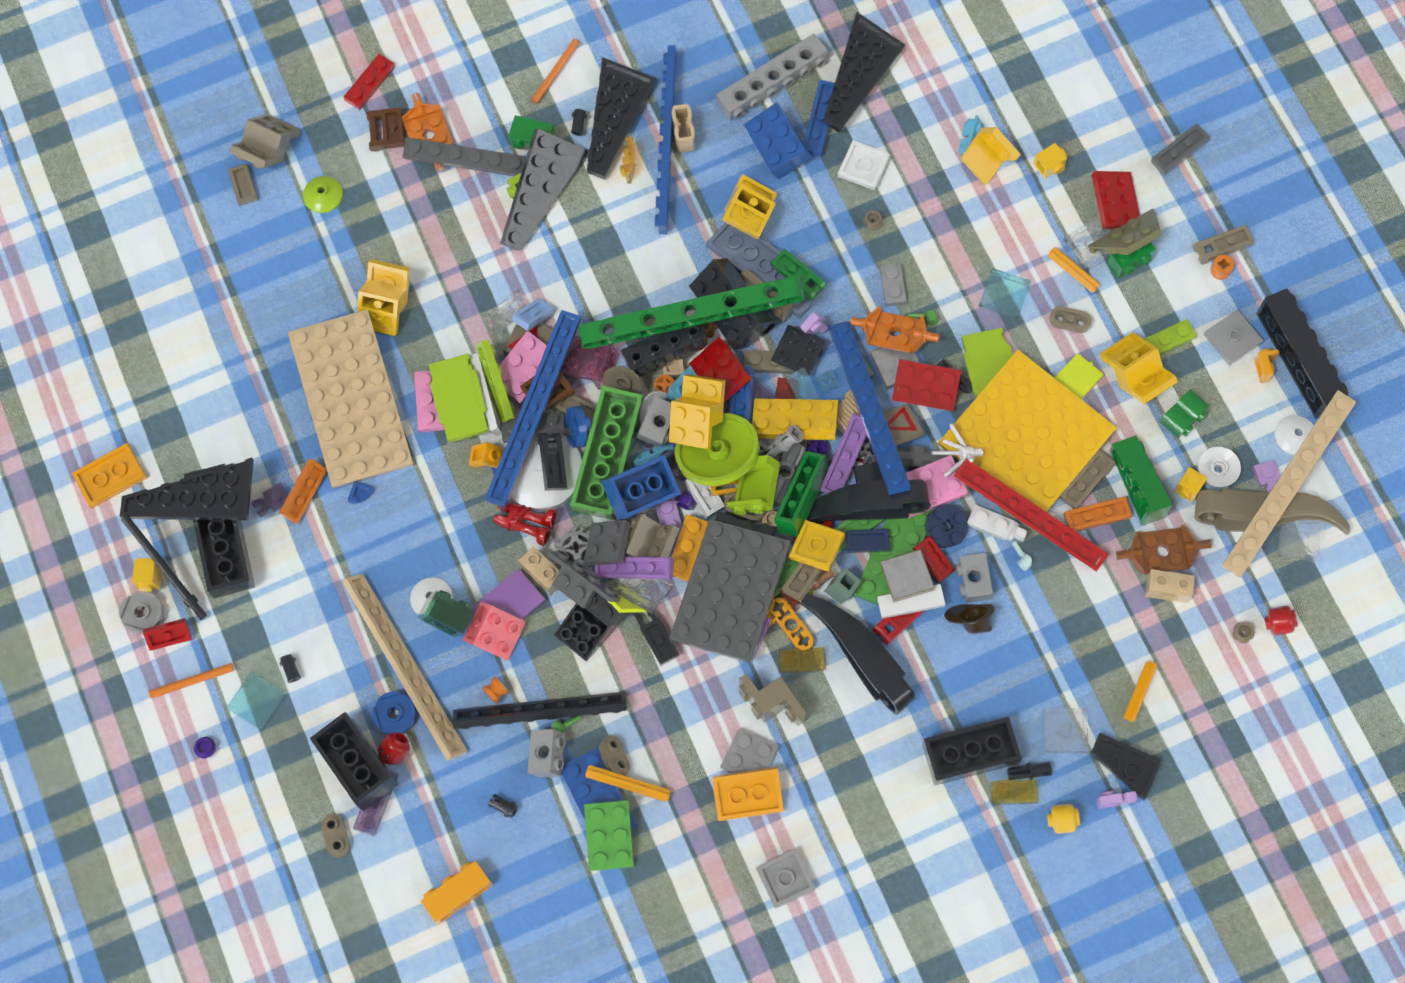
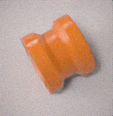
[1210,255,1234,280]
[654,375,674,393]
[481,677,509,704]

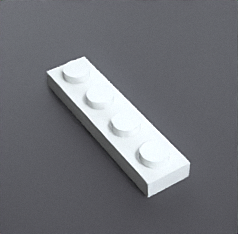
[470,353,502,436]

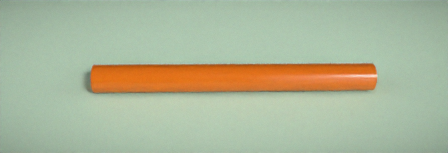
[531,39,580,104]
[148,663,234,699]

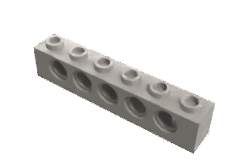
[716,33,828,121]

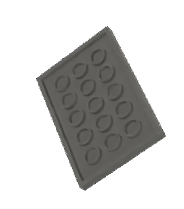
[669,519,791,664]

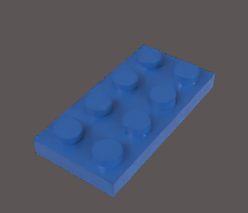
[562,747,637,829]

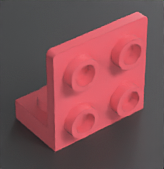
[463,601,525,660]

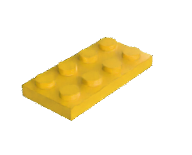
[752,398,839,440]

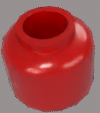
[1264,606,1298,636]
[377,732,410,765]

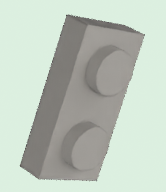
[880,264,906,307]

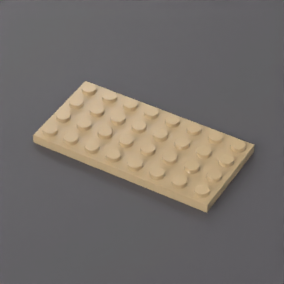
[287,309,414,489]

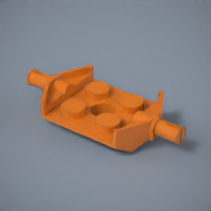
[402,93,453,172]
[850,306,940,353]

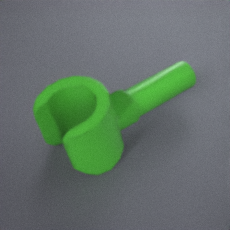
[908,310,938,325]
[551,716,581,733]

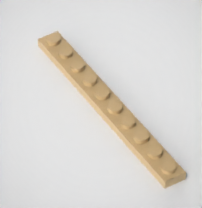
[1221,390,1356,578]
[342,573,467,761]

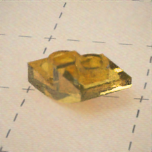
[619,136,636,184]
[779,647,826,673]
[991,780,1039,804]

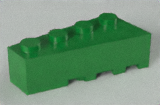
[1110,436,1173,526]

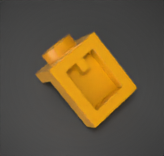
[1254,348,1280,383]
[469,442,503,468]

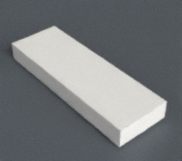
[877,584,945,619]

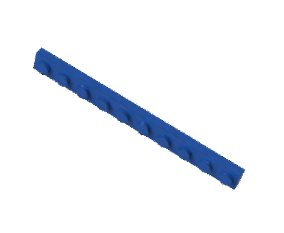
[655,45,676,234]
[485,310,582,508]
[829,321,910,495]

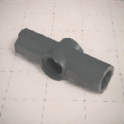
[773,443,806,506]
[897,446,950,471]

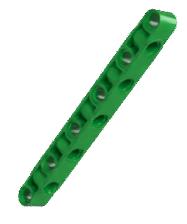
[579,277,805,349]

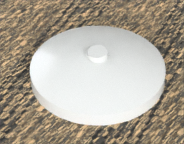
[502,434,582,511]

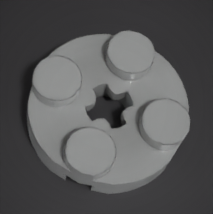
[119,591,164,634]

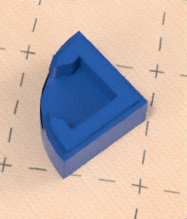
[347,482,375,504]

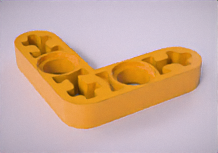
[767,598,813,652]

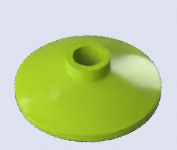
[303,176,343,213]

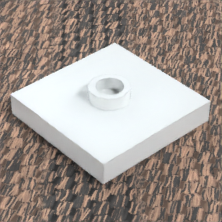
[837,140,890,191]

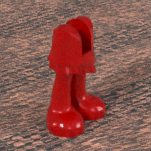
[492,502,557,546]

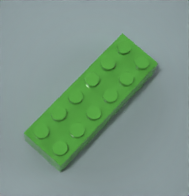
[570,386,644,520]

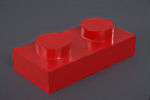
[143,618,192,651]

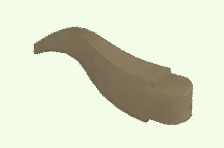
[1194,488,1350,535]

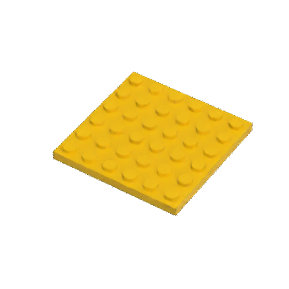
[938,350,1117,512]

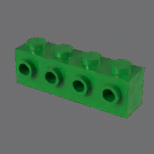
[774,451,829,537]

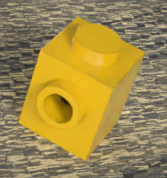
[1033,143,1067,179]
[1174,467,1207,502]
[132,558,162,592]

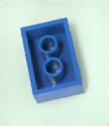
[743,102,812,179]
[601,455,681,520]

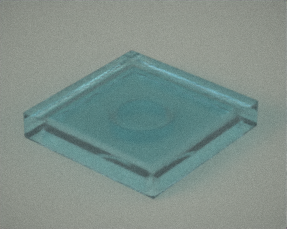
[979,268,1031,319]
[226,672,287,732]

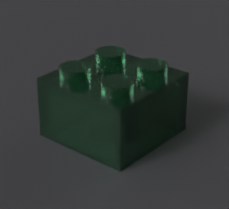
[417,590,474,637]

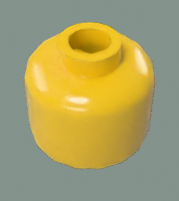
[1047,803,1080,834]

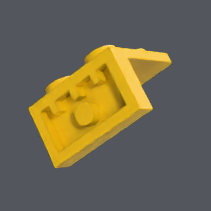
[961,127,1021,184]

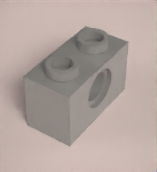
[636,396,671,448]
[956,553,993,603]
[527,729,565,778]

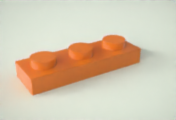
[279,459,327,524]
[1063,496,1132,532]

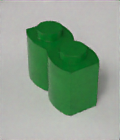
[1160,389,1209,439]

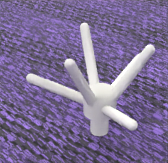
[931,424,983,477]

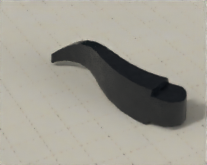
[807,479,931,523]
[795,594,915,715]

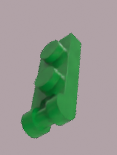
[770,249,827,301]

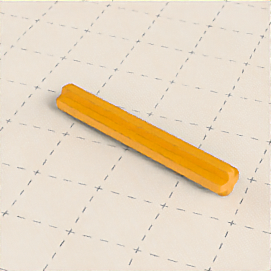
[585,765,670,802]

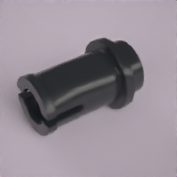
[571,109,587,136]
[279,654,301,683]
[488,793,518,818]

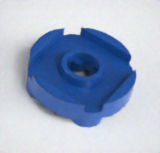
[565,406,590,448]
[372,691,417,735]

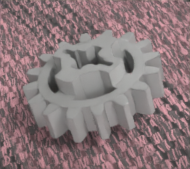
[554,527,590,570]

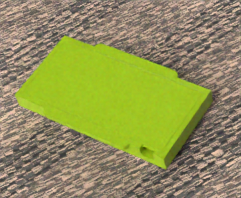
[961,328,1013,396]
[428,353,489,443]

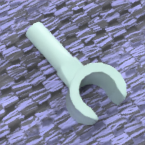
[1012,541,1032,571]

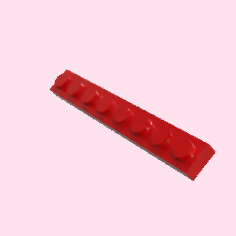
[954,458,1109,572]

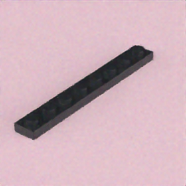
[452,692,627,729]

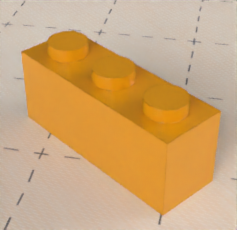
[421,861,493,925]

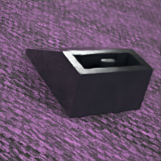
[554,592,628,661]

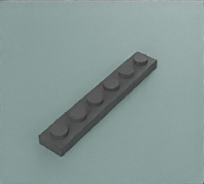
[403,137,525,176]

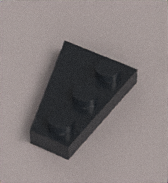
[1090,732,1161,801]

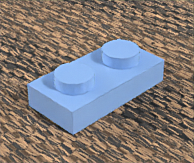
[512,298,555,331]

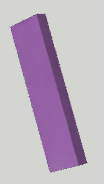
[820,413,867,494]
[595,557,673,579]

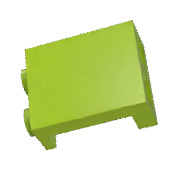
[726,455,780,515]

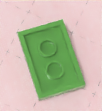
[584,799,634,871]

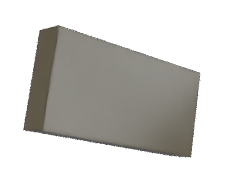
[228,163,258,206]

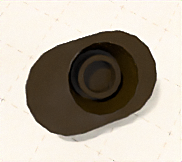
[944,604,995,634]

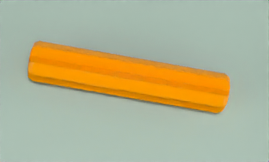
[1048,247,1100,293]
[1123,661,1157,722]

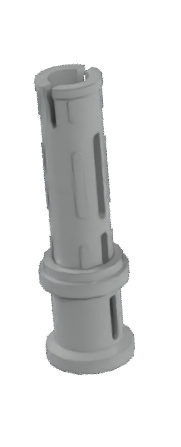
[758,425,803,458]

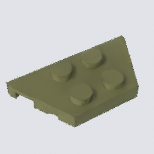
[1088,209,1162,255]

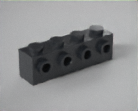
[621,324,708,377]

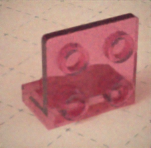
[562,336,619,390]

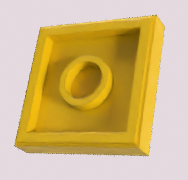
[789,520,845,572]

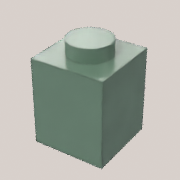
[824,567,861,604]

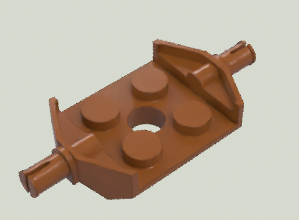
[1116,525,1211,575]

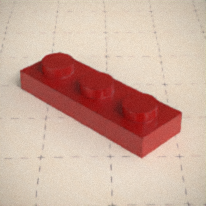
[343,54,396,110]

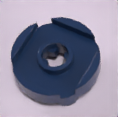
[925,505,968,548]

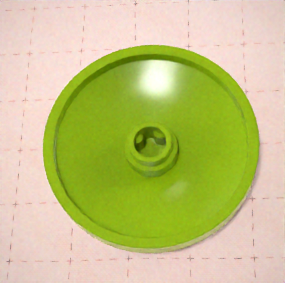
[675,413,760,486]

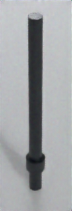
[121,514,207,620]

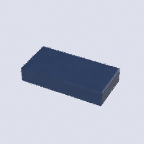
[846,529,890,553]

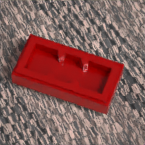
[912,536,955,583]

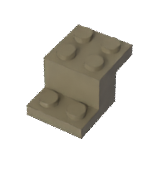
[229,114,301,169]
[615,514,679,557]
[738,674,806,726]

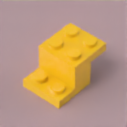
[721,174,778,239]
[357,259,410,336]
[1099,332,1178,404]
[669,374,725,449]

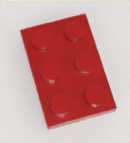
[1091,171,1140,230]
[689,336,752,402]
[892,359,961,411]

